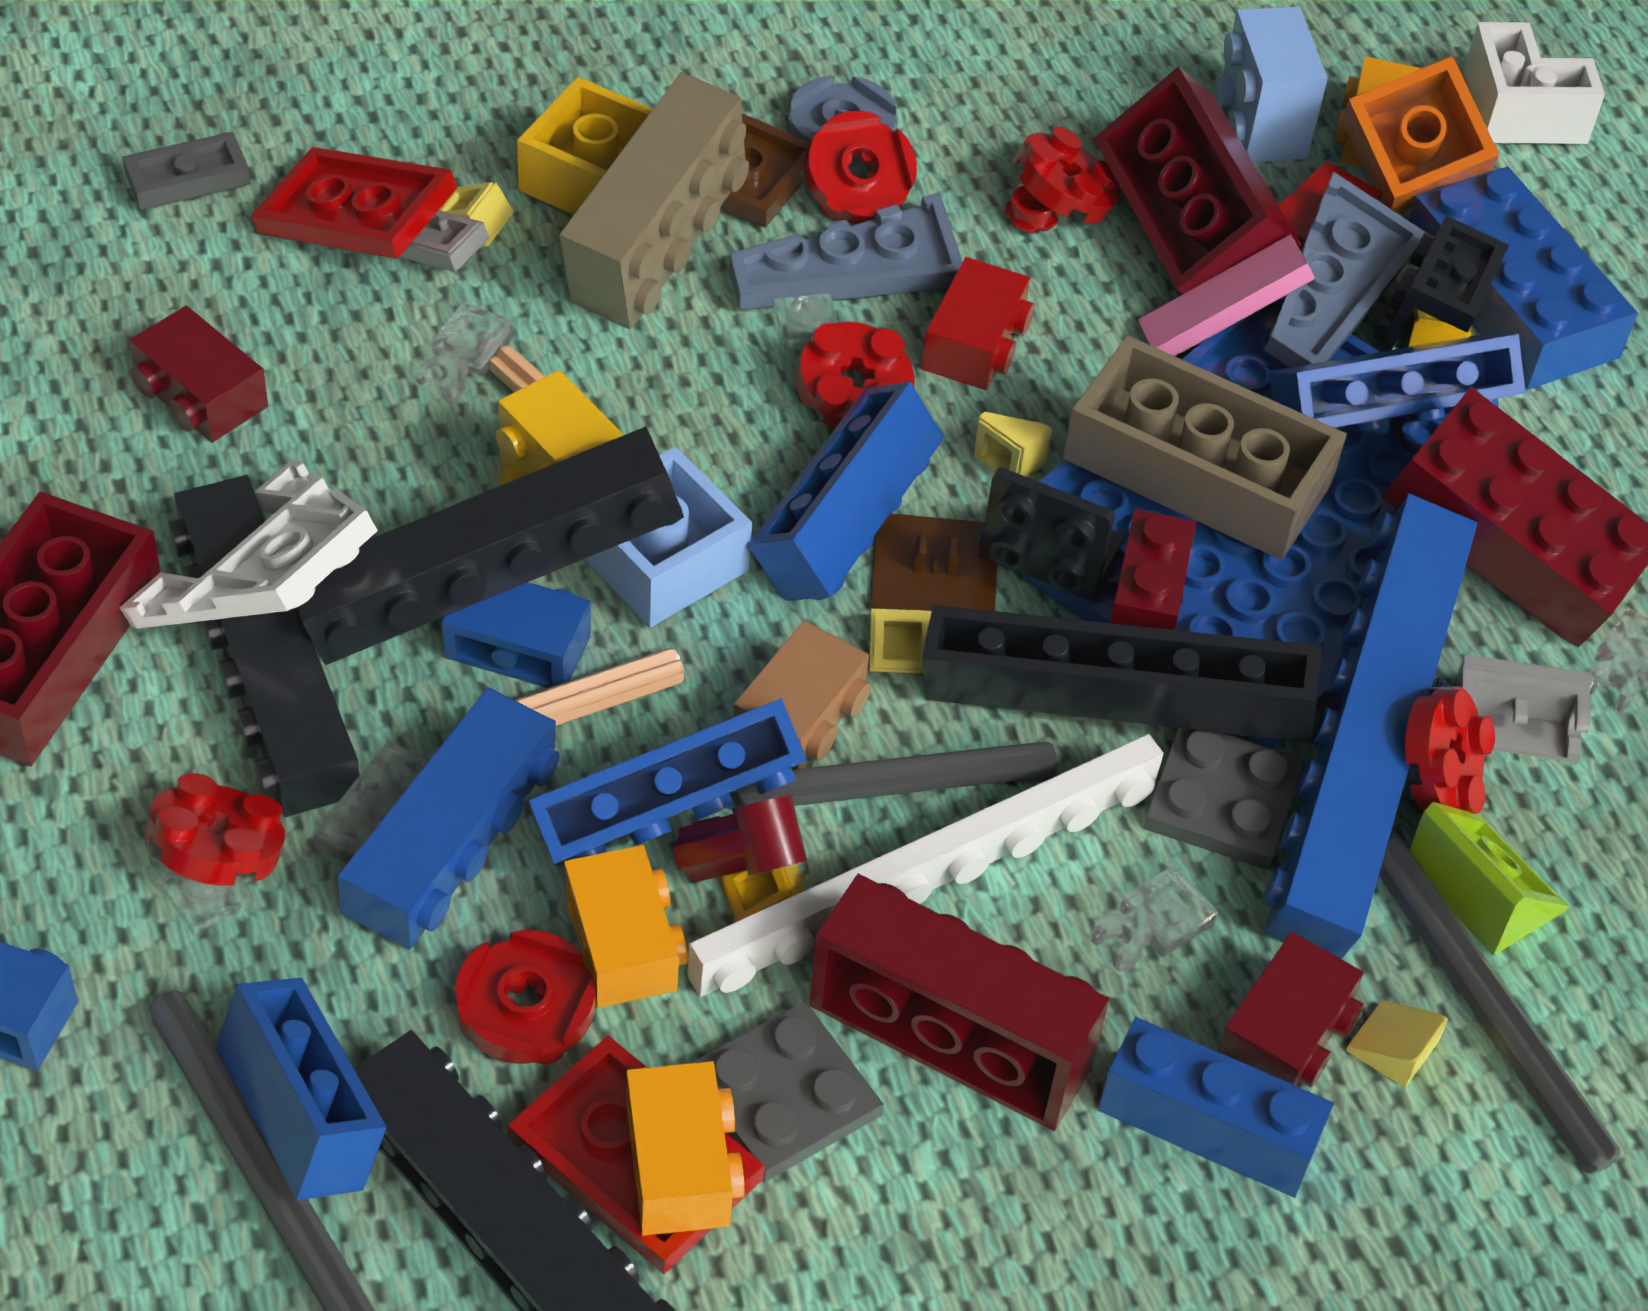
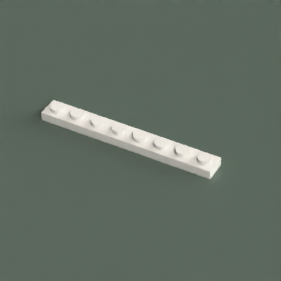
[687,734,1164,997]

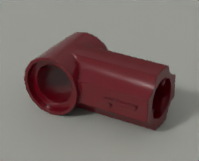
[672,794,808,883]

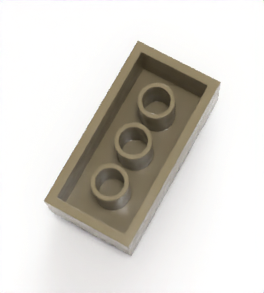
[559,72,749,329]
[1063,335,1347,560]

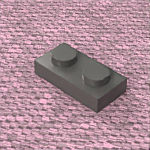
[122,131,251,210]

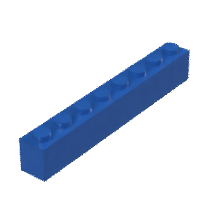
[1262,494,1478,959]

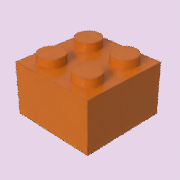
[1343,56,1499,214]

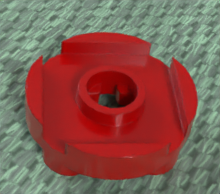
[803,111,917,224]
[1013,126,1120,223]
[795,322,915,430]
[1405,686,1495,814]
[144,773,285,886]
[455,930,596,1065]

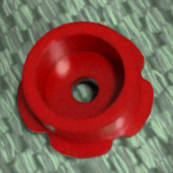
[1004,185,1058,233]

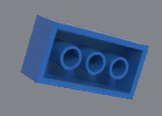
[1408,166,1638,390]

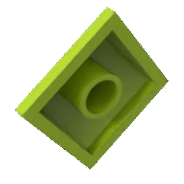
[1409,802,1570,956]

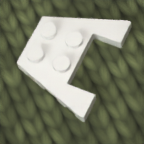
[119,459,378,629]

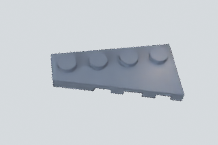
[1264,172,1425,368]
[729,192,963,310]

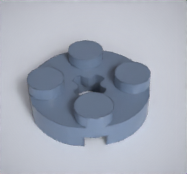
[788,76,897,169]

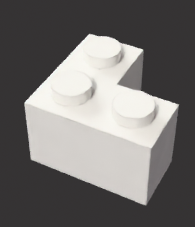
[1463,22,1605,144]

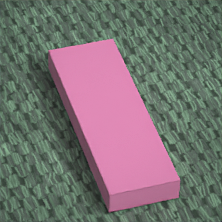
[1138,234,1315,356]

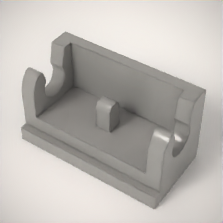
[1453,654,1592,763]

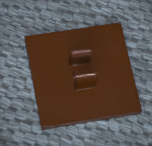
[870,513,997,611]

